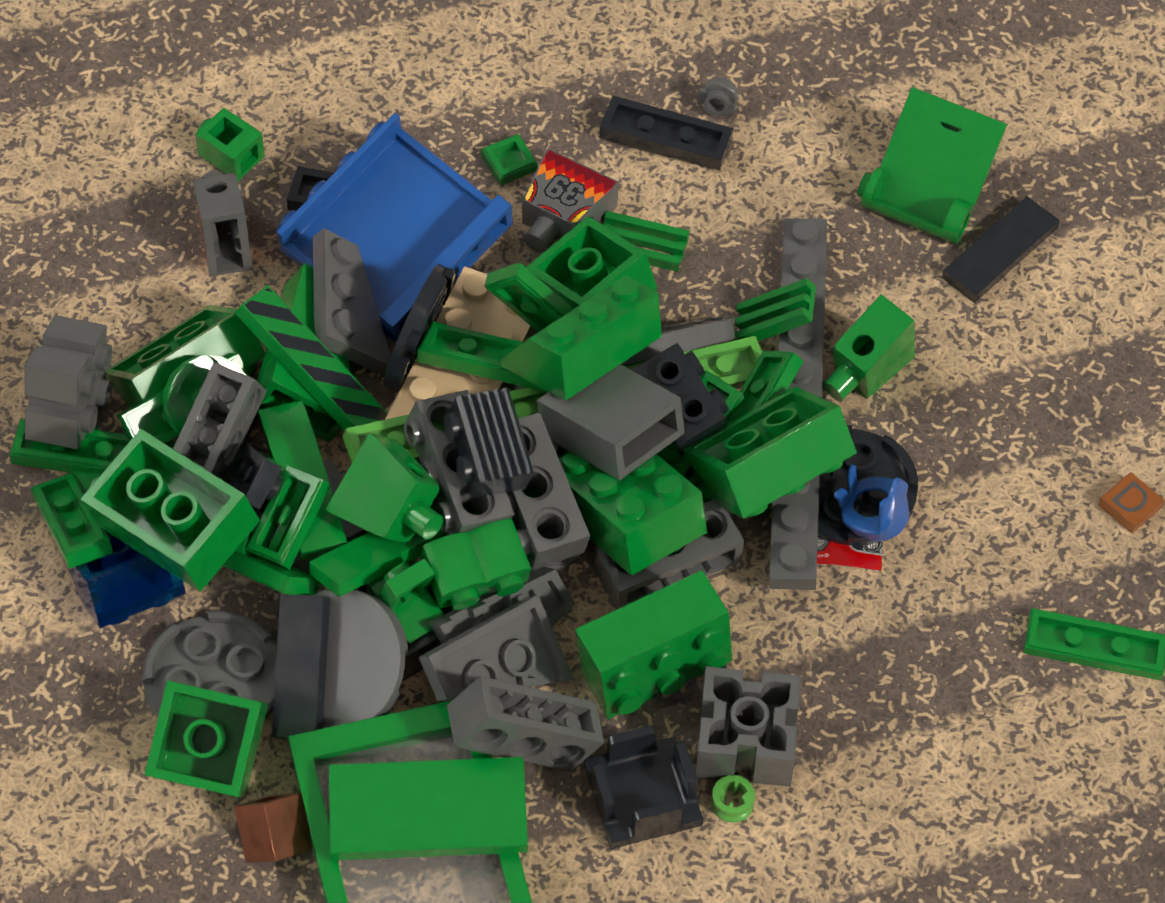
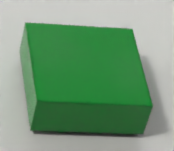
[481,133,538,186]

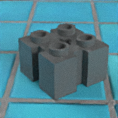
[24,315,112,450]
[696,667,801,787]

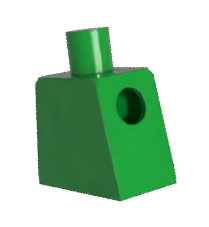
[822,294,915,402]
[325,433,443,543]

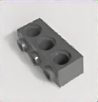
[173,362,267,482]
[404,390,514,535]
[506,412,590,569]
[594,499,744,609]
[447,676,605,771]

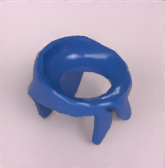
[834,464,910,541]

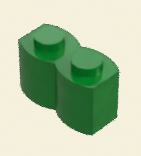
[420,519,531,610]

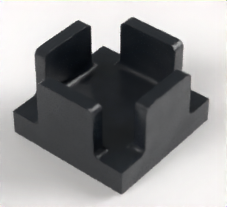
[583,725,704,849]

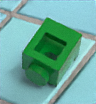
[195,107,265,181]

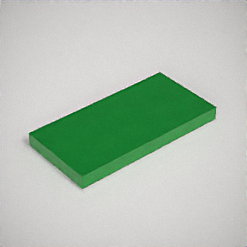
[329,757,528,861]

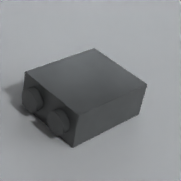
[537,364,685,481]

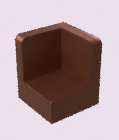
[234,793,312,863]

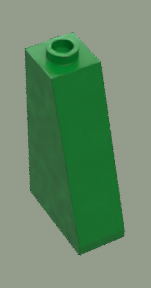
[257,263,349,442]

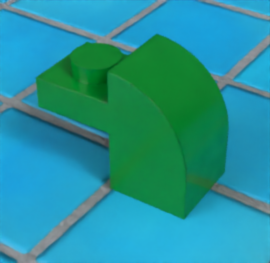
[366,558,444,646]

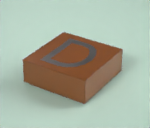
[1099,472,1165,533]

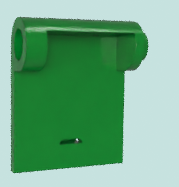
[857,87,1008,245]

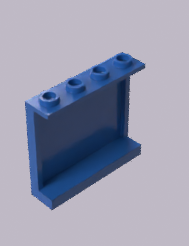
[276,113,513,343]

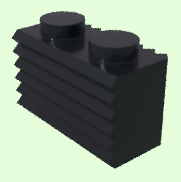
[444,387,534,498]

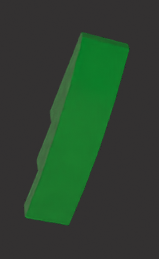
[258,400,347,561]

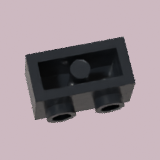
[632,342,729,456]

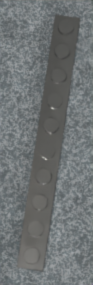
[769,218,827,590]

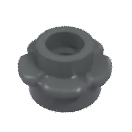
[698,77,739,116]

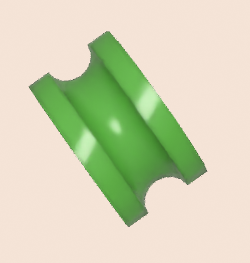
[711,775,755,822]

